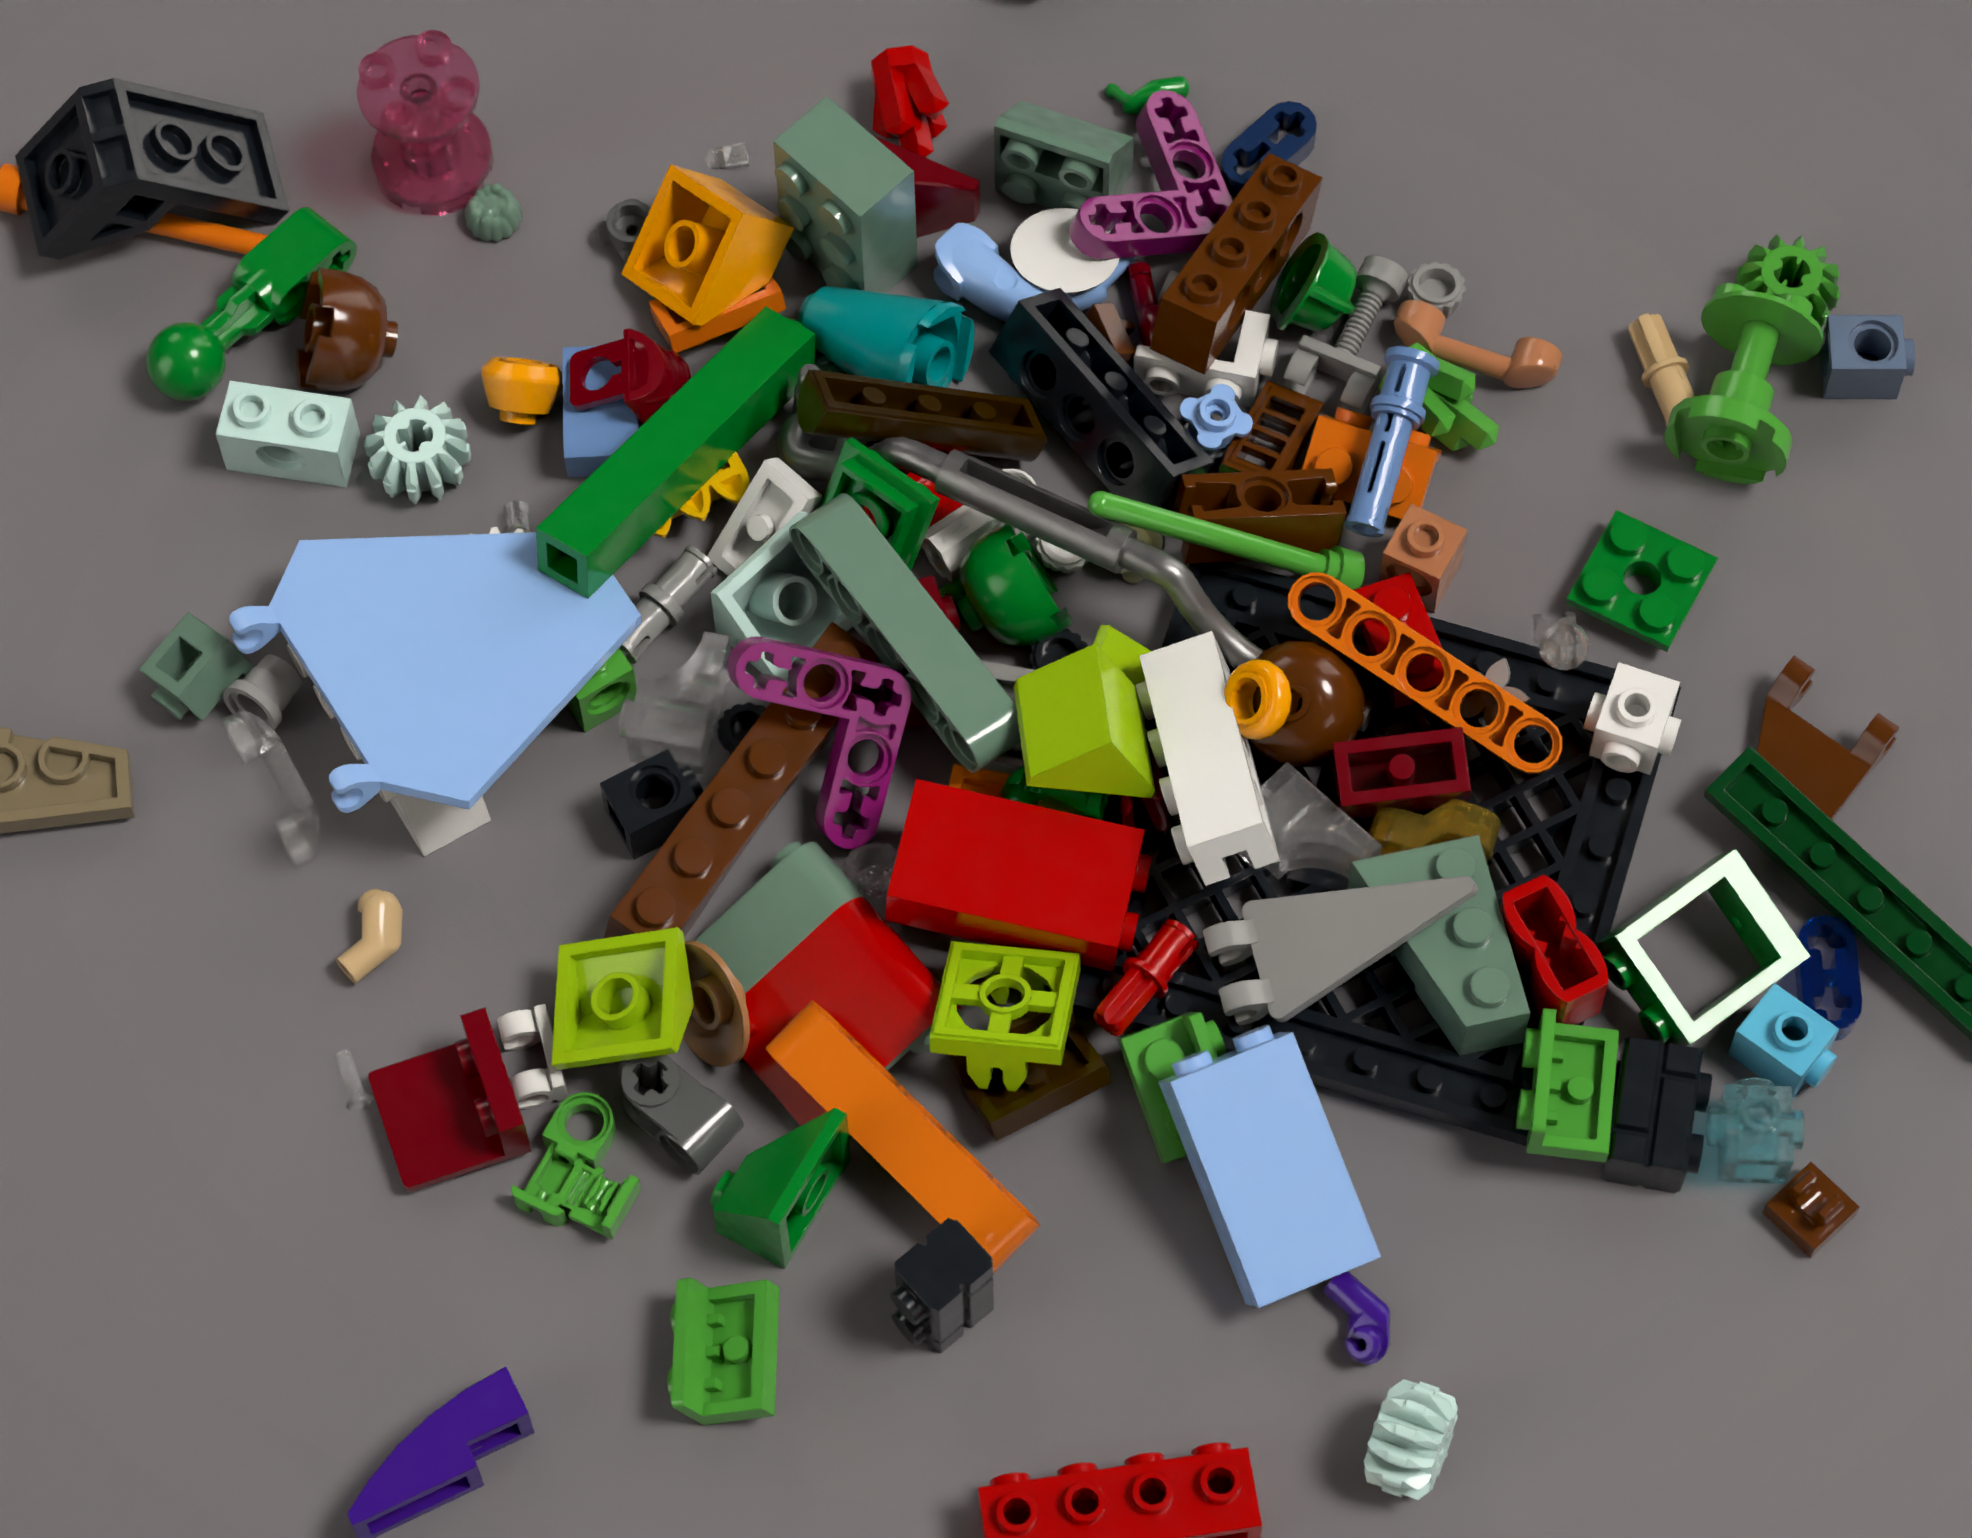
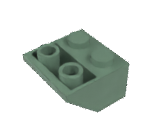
[994,100,1134,209]

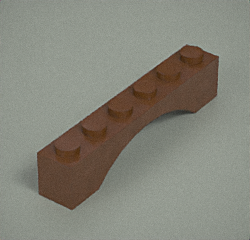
[604,622,881,938]

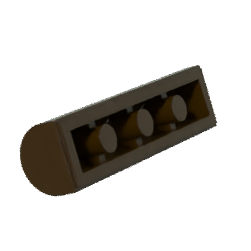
[797,370,1047,462]

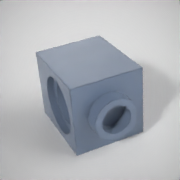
[1820,315,1915,399]

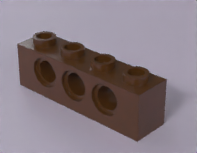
[1150,153,1323,375]

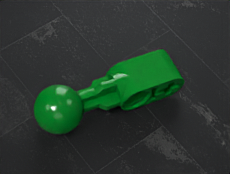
[146,207,357,401]

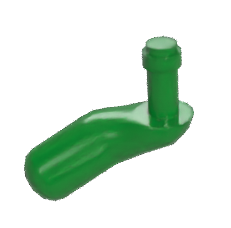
[1104,76,1190,115]

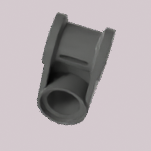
[621,1055,744,1175]

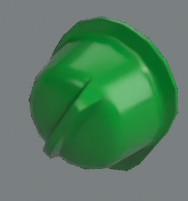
[1270,232,1357,331]

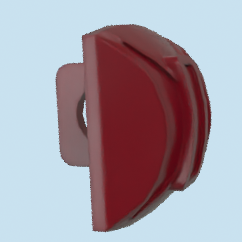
[570,328,692,424]

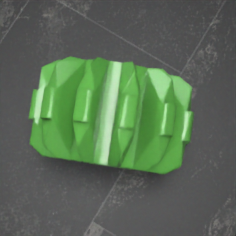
[1735,234,1840,328]

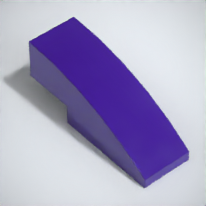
[347,1367,535,1538]

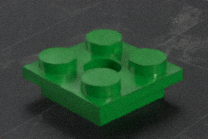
[819,437,940,571]
[1565,510,1718,652]

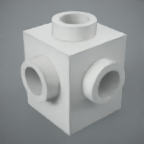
[1583,662,1682,775]

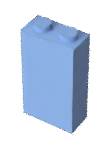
[1158,1025,1381,1308]

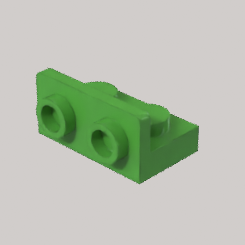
[1117,1012,1226,1163]

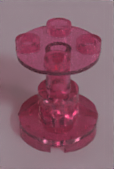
[356,30,494,216]

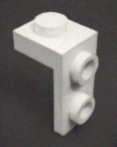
[1133,310,1279,408]

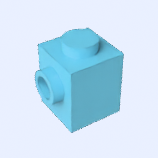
[1728,983,1839,1100]

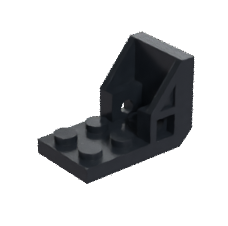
[15,78,289,260]

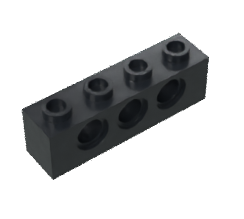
[988,288,1214,511]

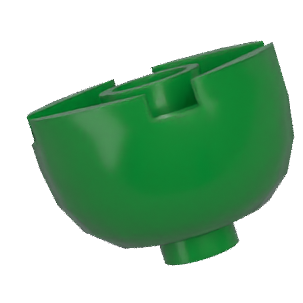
[956,522,1073,646]

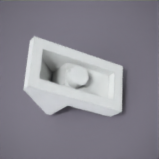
[707,457,822,576]

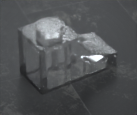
[618,631,731,775]
[1238,762,1382,880]

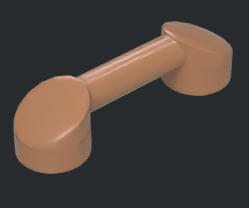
[1393,300,1563,389]

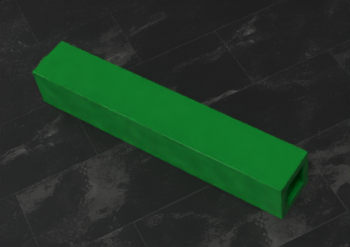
[536,306,815,598]

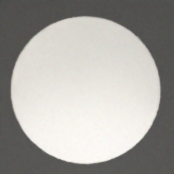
[1010,208,1119,293]

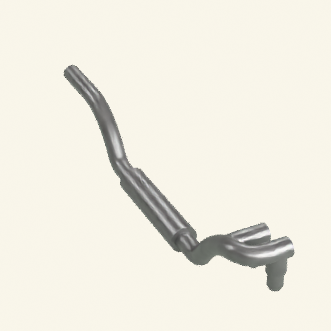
[777,364,1376,732]

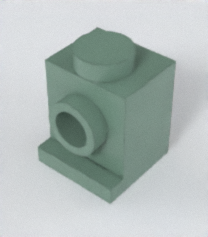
[139,612,254,721]

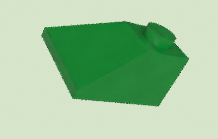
[710,1108,851,1269]

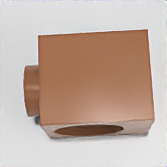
[1379,504,1467,613]

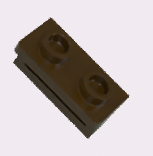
[950,1010,1112,1141]

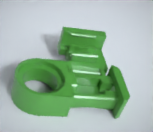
[511,1092,641,1240]

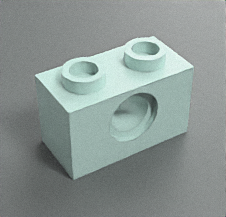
[216,381,360,488]

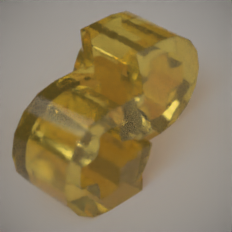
[1365,798,1501,862]

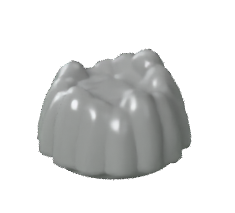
[1408,262,1466,319]

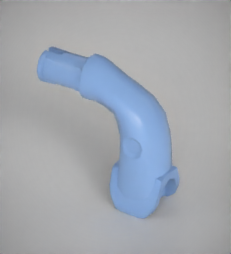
[933,222,1137,322]

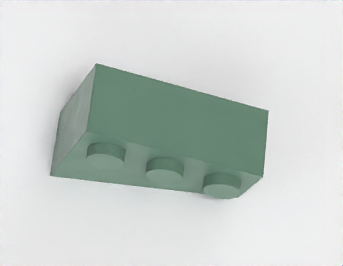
[1348,835,1530,1056]

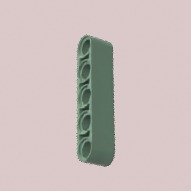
[789,493,1021,773]

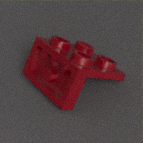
[368,1007,532,1192]

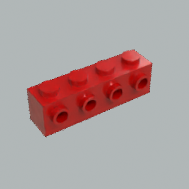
[978,1442,1262,1538]

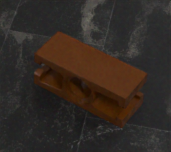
[1173,468,1347,564]

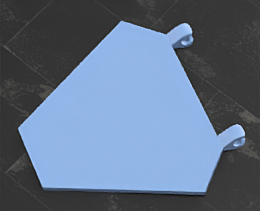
[229,532,642,813]

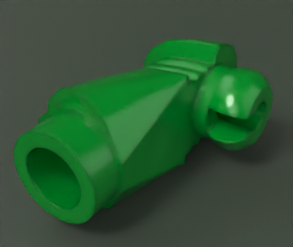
[1000,766,1110,820]

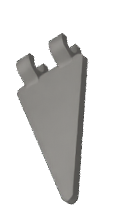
[1202,876,1478,1025]

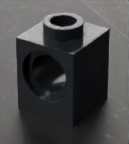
[600,749,703,860]

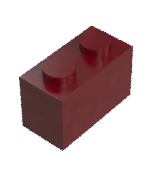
[1331,727,1471,821]

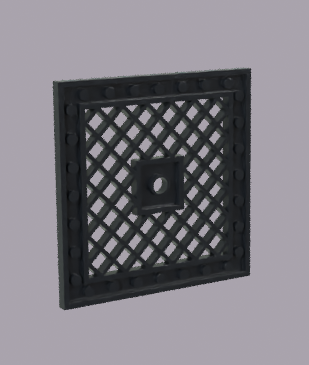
[1045,562,1681,1146]

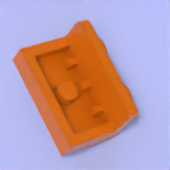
[1302,407,1442,519]

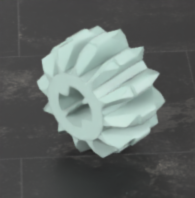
[364,395,471,505]
[1364,1379,1458,1500]

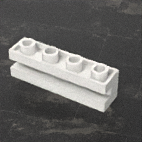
[1136,631,1280,886]

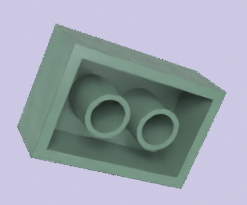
[773,96,918,293]

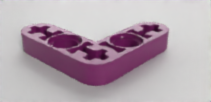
[1069,90,1232,259]
[727,637,912,849]

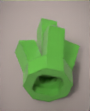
[1378,342,1499,451]

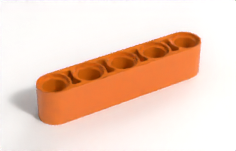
[1288,572,1562,774]
[766,1000,1040,1273]

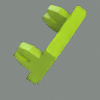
[929,941,1081,1092]

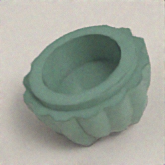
[465,182,523,242]

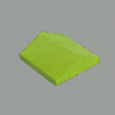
[551,927,694,1070]

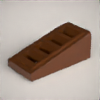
[1219,380,1324,473]

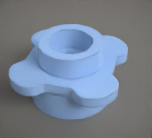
[1179,384,1253,451]

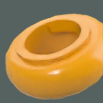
[1224,659,1292,740]

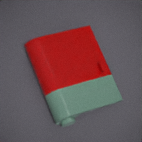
[694,841,964,1126]

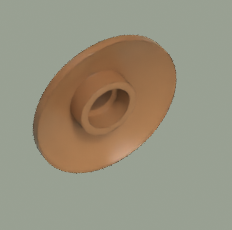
[683,941,750,1067]

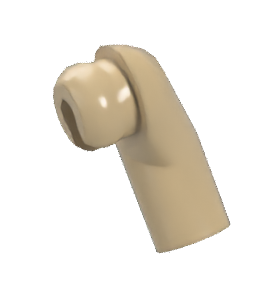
[335,889,403,984]

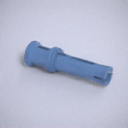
[1344,346,1440,538]

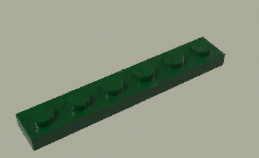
[1704,746,1972,1041]

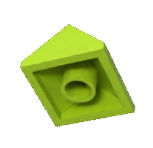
[1013,643,1155,798]

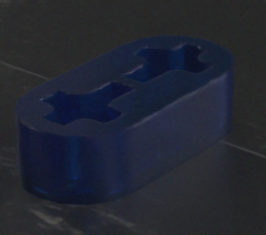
[1795,915,1862,1041]

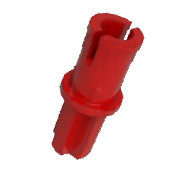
[1093,919,1199,1036]

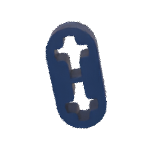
[1221,101,1317,197]

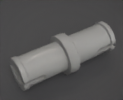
[619,545,718,664]

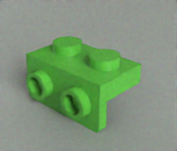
[1516,1008,1619,1163]
[667,1277,780,1425]

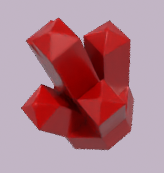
[871,45,949,158]

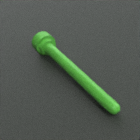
[1088,491,1365,590]

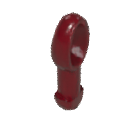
[1127,261,1159,347]

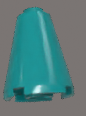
[798,286,975,388]

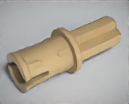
[1628,313,1695,427]

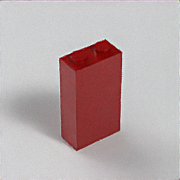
[885,779,1153,972]

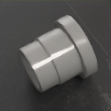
[223,655,302,734]

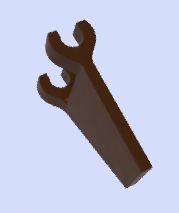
[1757,655,1899,820]

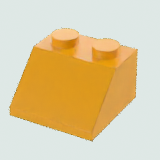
[621,164,794,327]

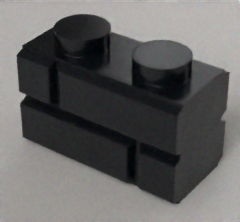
[1601,1037,1712,1193]
[890,1218,994,1353]

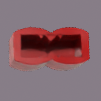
[1500,874,1608,1025]

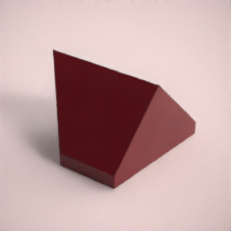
[873,135,980,238]

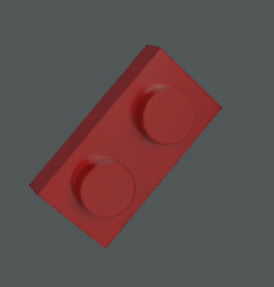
[1354,572,1444,709]

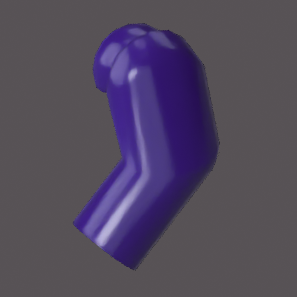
[1323,1271,1390,1364]

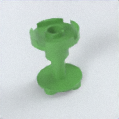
[1664,283,1824,484]

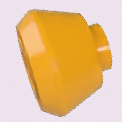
[481,357,563,425]

